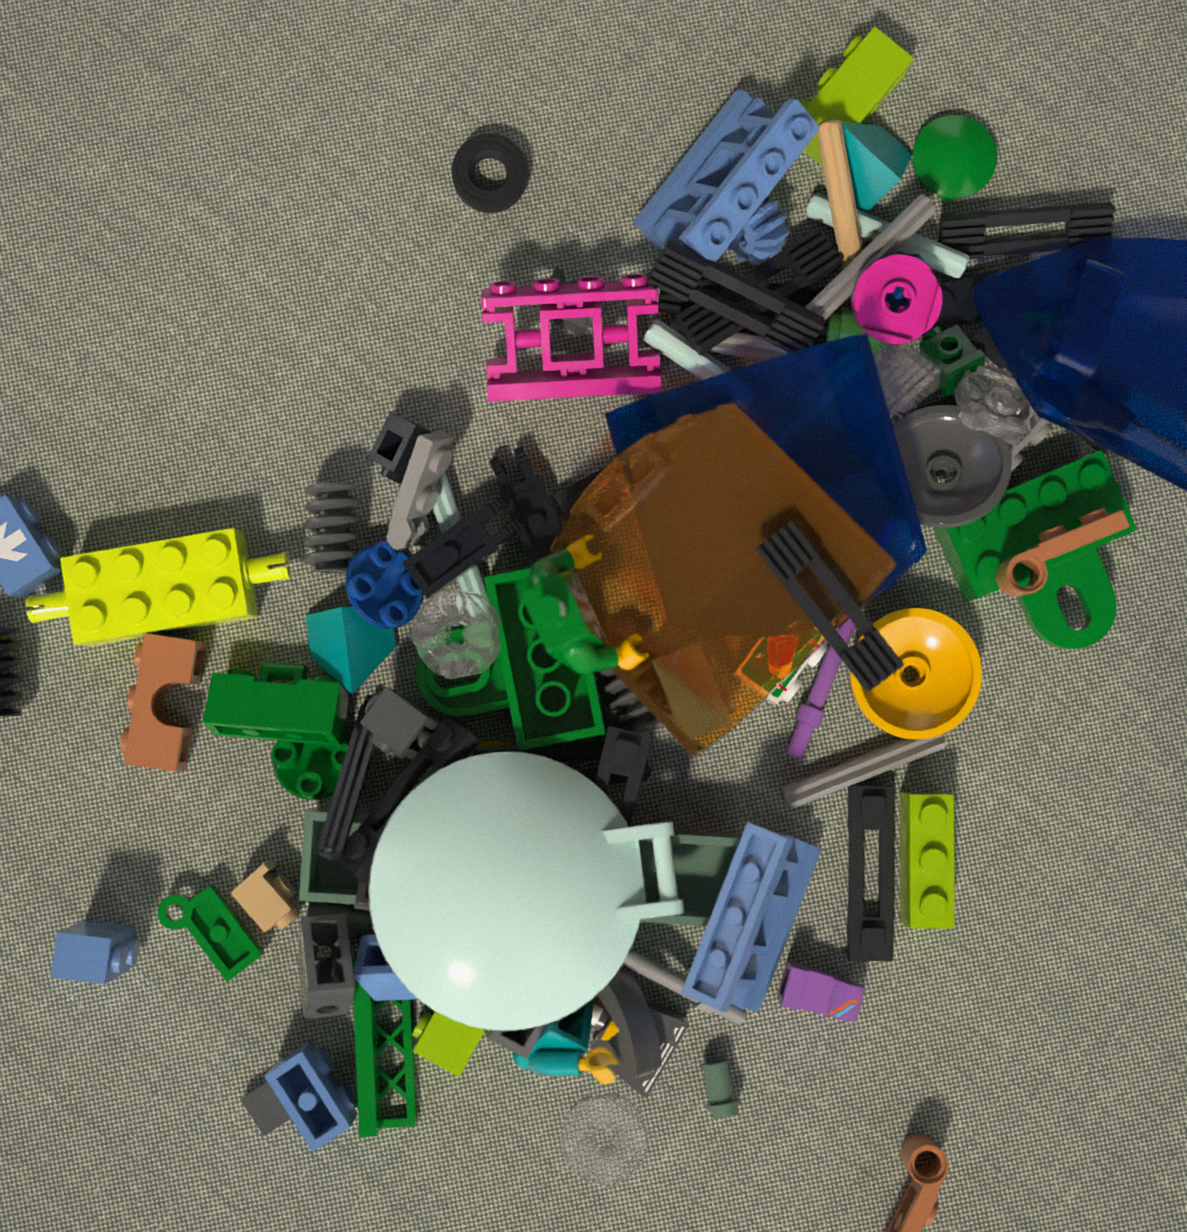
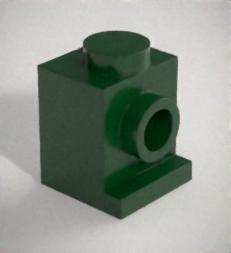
[919,325,985,399]

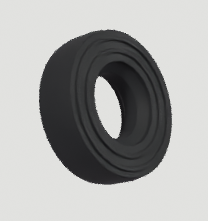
[451,133,528,213]

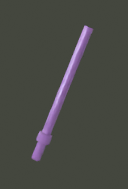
[786,515,897,760]

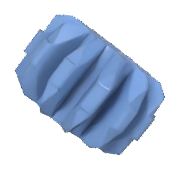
[728,195,790,265]

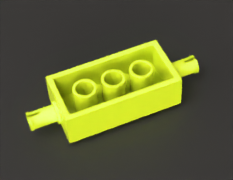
[25,528,292,646]

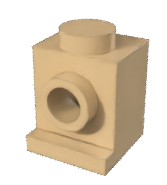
[230,859,301,933]

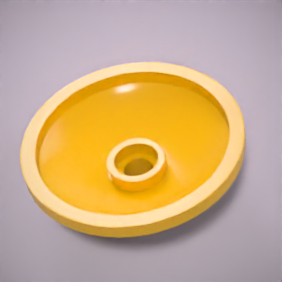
[849,608,982,739]

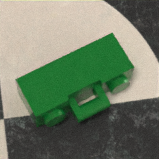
[202,662,349,747]

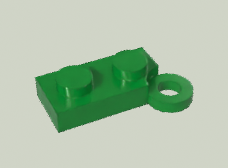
[157,884,265,982]

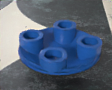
[346,541,423,629]

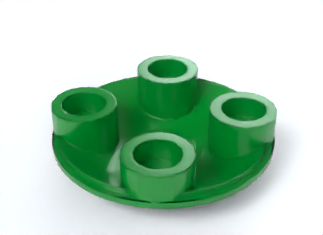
[911,115,997,202]
[271,725,352,800]

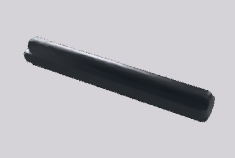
[317,701,375,860]

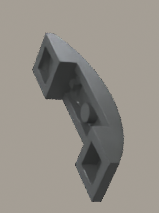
[597,965,662,1080]

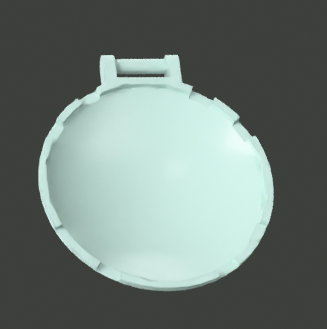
[369,752,685,1030]

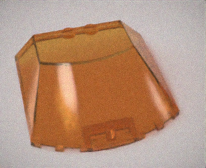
[550,403,896,758]

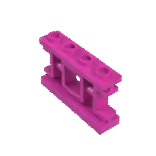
[481,274,661,402]

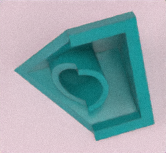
[826,121,912,213]
[306,606,397,694]

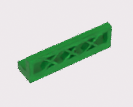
[351,951,417,1137]

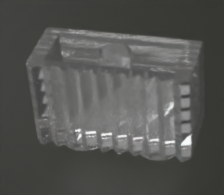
[841,343,941,443]

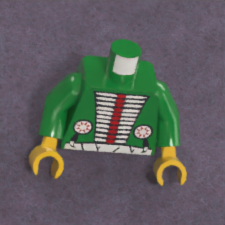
[521,535,649,674]

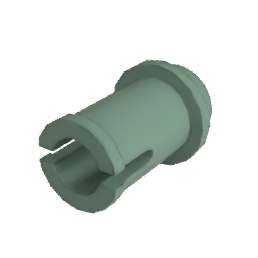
[701,1059,741,1118]

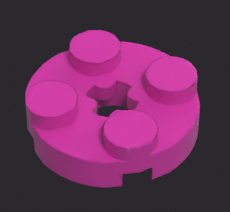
[851,254,943,344]

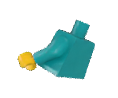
[512,997,619,1084]

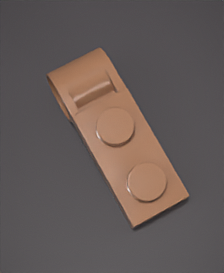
[995,508,1130,597]
[886,1134,949,1232]

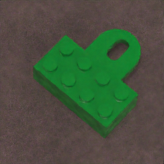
[932,450,1138,649]
[416,568,605,751]

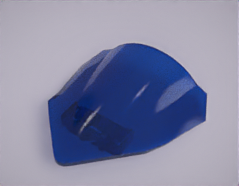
[972,238,1187,492]

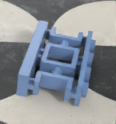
[632,90,819,263]
[681,822,821,1012]

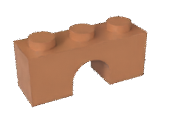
[120,633,207,772]

